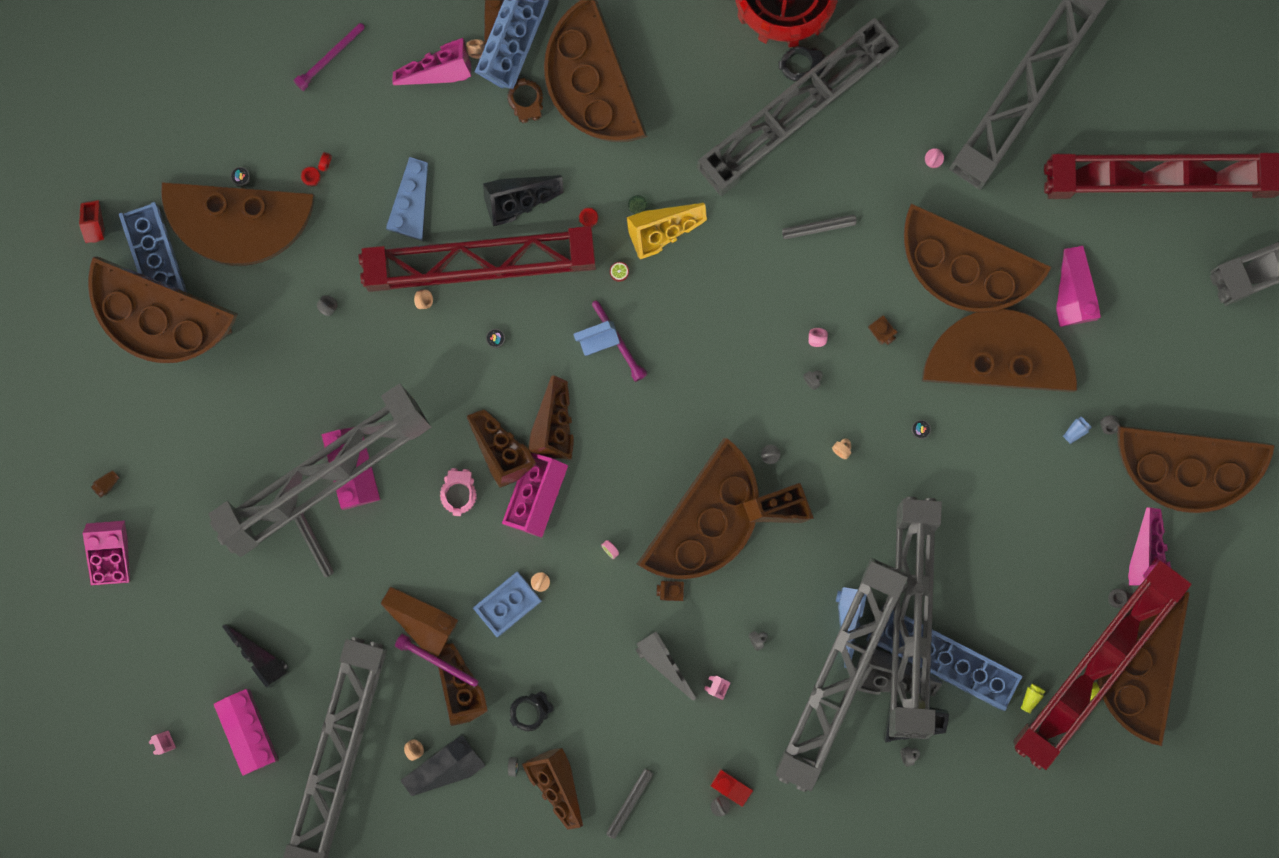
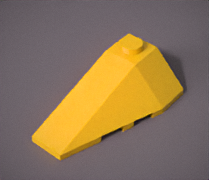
[627,203,707,259]

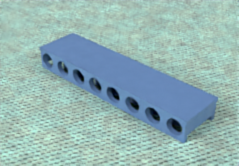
[475,0,549,89]
[119,202,187,292]
[866,606,1023,711]

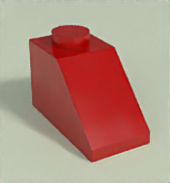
[79,200,105,243]
[710,769,753,807]

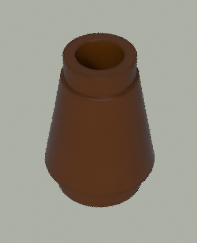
[91,470,120,498]

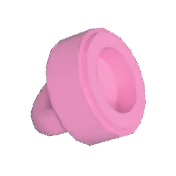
[925,149,944,168]
[809,328,828,347]

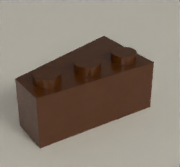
[744,483,814,523]

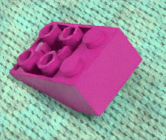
[83,521,130,585]

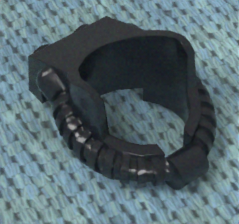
[778,46,825,82]
[509,691,554,732]

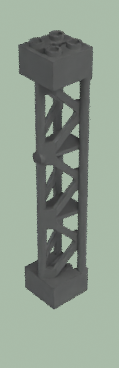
[697,18,899,197]
[889,496,942,739]
[776,558,908,792]
[283,637,387,858]

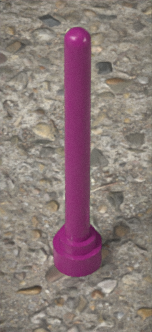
[293,23,365,91]
[592,300,648,382]
[395,633,478,687]

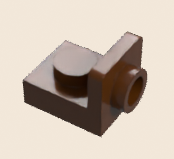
[867,315,898,345]
[656,581,684,601]

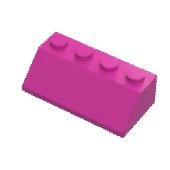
[321,427,380,510]
[502,452,568,538]
[214,689,279,776]

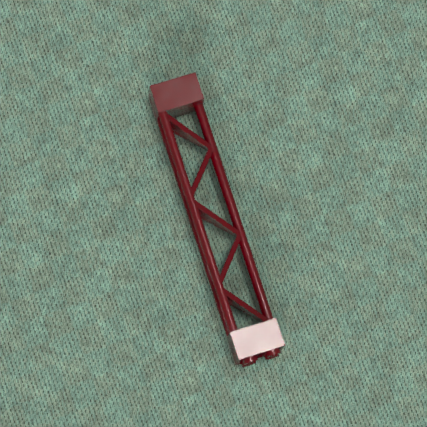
[1044,153,1279,199]
[358,226,596,292]
[1013,558,1192,770]

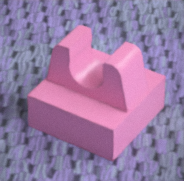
[704,676,731,700]
[149,730,176,755]

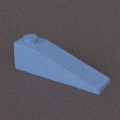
[835,587,867,668]

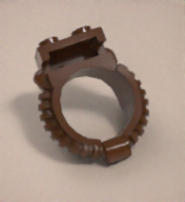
[507,77,543,123]

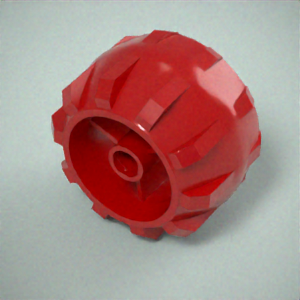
[735,0,838,47]

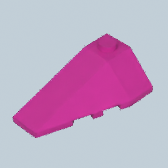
[392,38,471,85]
[1056,246,1101,327]
[1128,508,1171,586]

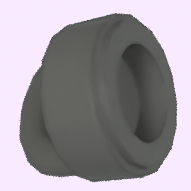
[317,295,338,316]
[803,370,823,390]
[1100,415,1121,435]
[761,445,780,464]
[748,631,768,651]
[900,746,920,767]
[711,797,730,817]

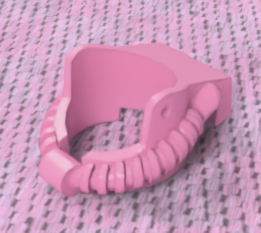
[440,468,477,516]

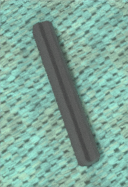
[782,215,857,239]
[294,507,334,577]
[606,769,653,839]

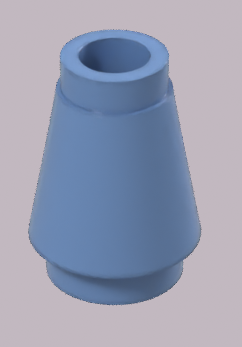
[1063,417,1092,444]

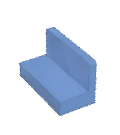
[573,321,620,356]

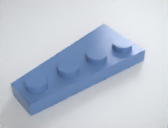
[386,157,428,241]

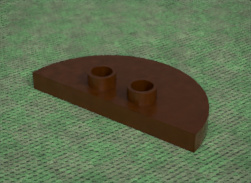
[544,0,648,142]
[161,182,315,266]
[904,203,1051,312]
[88,256,238,363]
[922,309,1077,392]
[1117,425,1275,513]
[636,438,759,579]
[1098,592,1190,747]

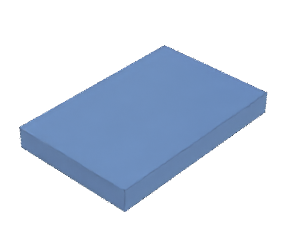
[473,571,542,638]

